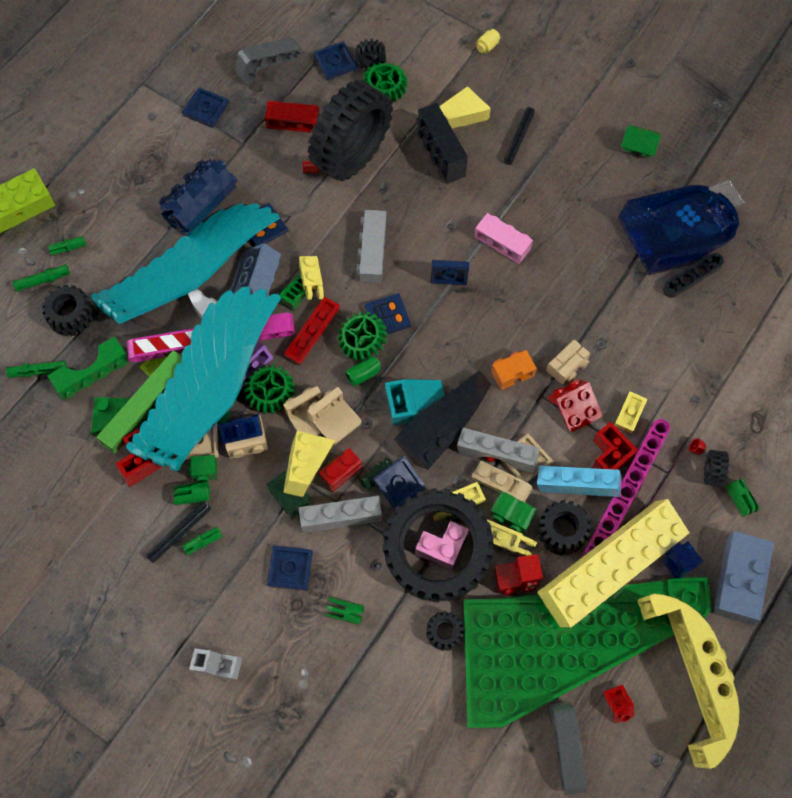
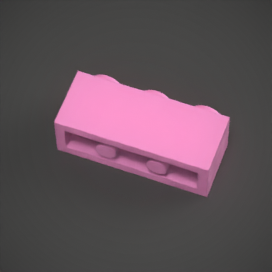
[474,213,533,264]

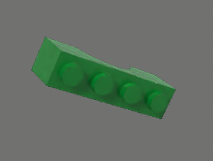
[47,337,130,400]

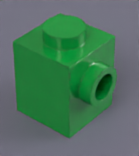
[188,455,218,483]

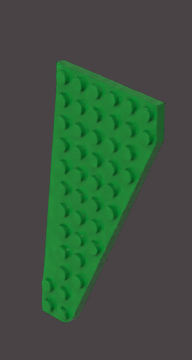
[463,577,711,729]

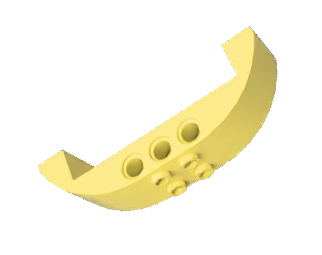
[637,594,739,769]

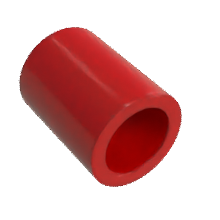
[302,161,319,174]

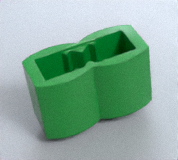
[490,491,537,534]

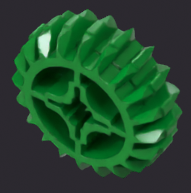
[362,61,408,103]
[337,311,388,361]
[243,363,295,415]

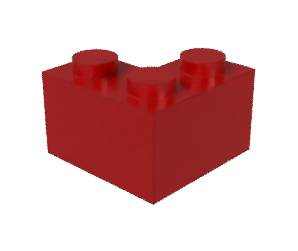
[592,422,638,470]
[115,428,162,488]
[494,554,543,596]

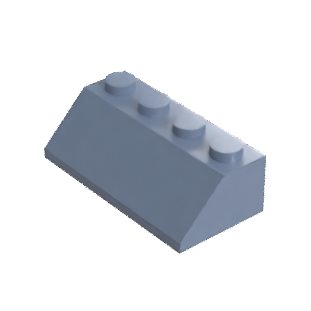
[230,243,281,297]

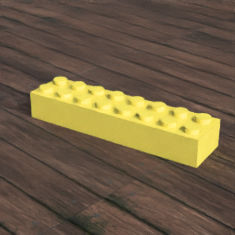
[538,499,689,627]

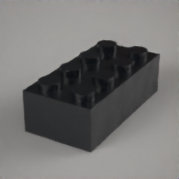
[416,103,468,184]

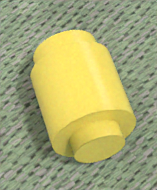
[476,29,500,54]

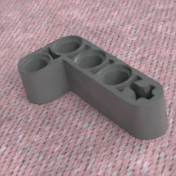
[235,38,302,84]
[548,702,587,795]

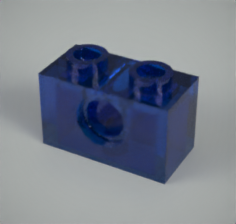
[218,414,263,444]
[662,541,704,579]

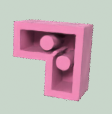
[415,521,469,571]

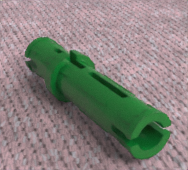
[12,264,71,292]
[6,360,67,379]

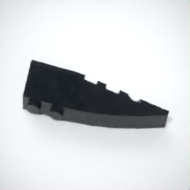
[394,371,491,470]

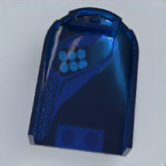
[618,185,739,276]

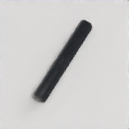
[504,107,535,165]
[146,501,211,563]

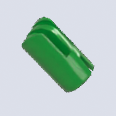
[345,357,381,387]
[725,478,760,517]
[174,481,211,506]
[324,596,364,625]

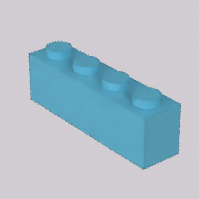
[537,466,622,497]

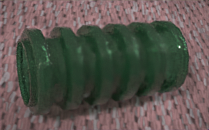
[359,458,392,490]

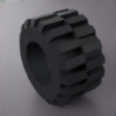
[41,285,94,336]
[538,500,591,555]

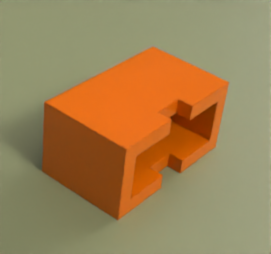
[491,350,537,390]

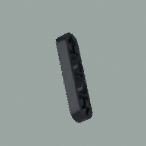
[663,253,724,298]

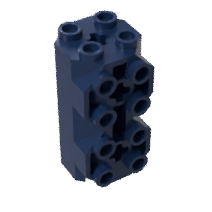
[158,159,238,235]

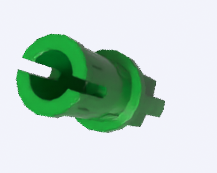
[49,235,87,255]
[182,527,223,556]

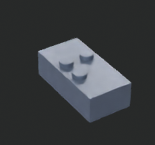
[712,531,774,625]

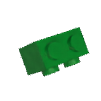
[621,124,662,158]

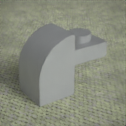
[189,649,242,680]

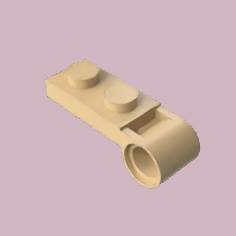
[471,461,533,502]

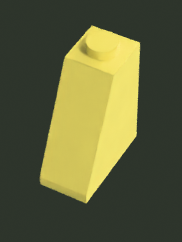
[439,86,491,129]

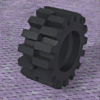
[355,39,386,70]
[704,450,729,487]
[426,611,464,651]

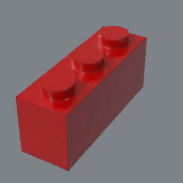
[265,101,320,133]

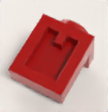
[603,684,634,723]

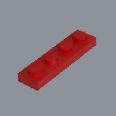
[284,296,340,366]

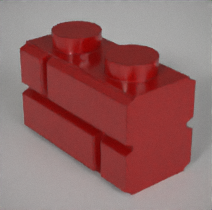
[319,448,362,493]

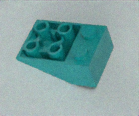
[385,379,445,426]

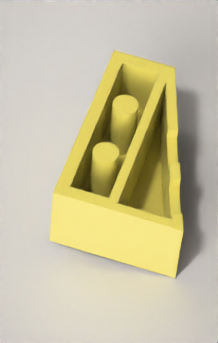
[283,431,335,497]

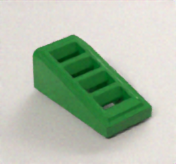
[279,274,306,311]

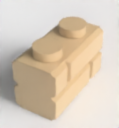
[546,340,590,384]

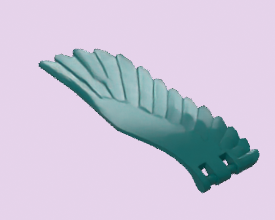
[91,203,280,324]
[126,287,281,471]

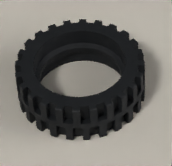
[308,80,393,181]
[382,488,494,603]

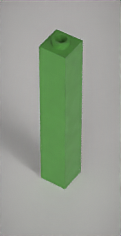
[96,350,182,455]

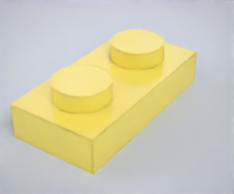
[615,391,647,434]

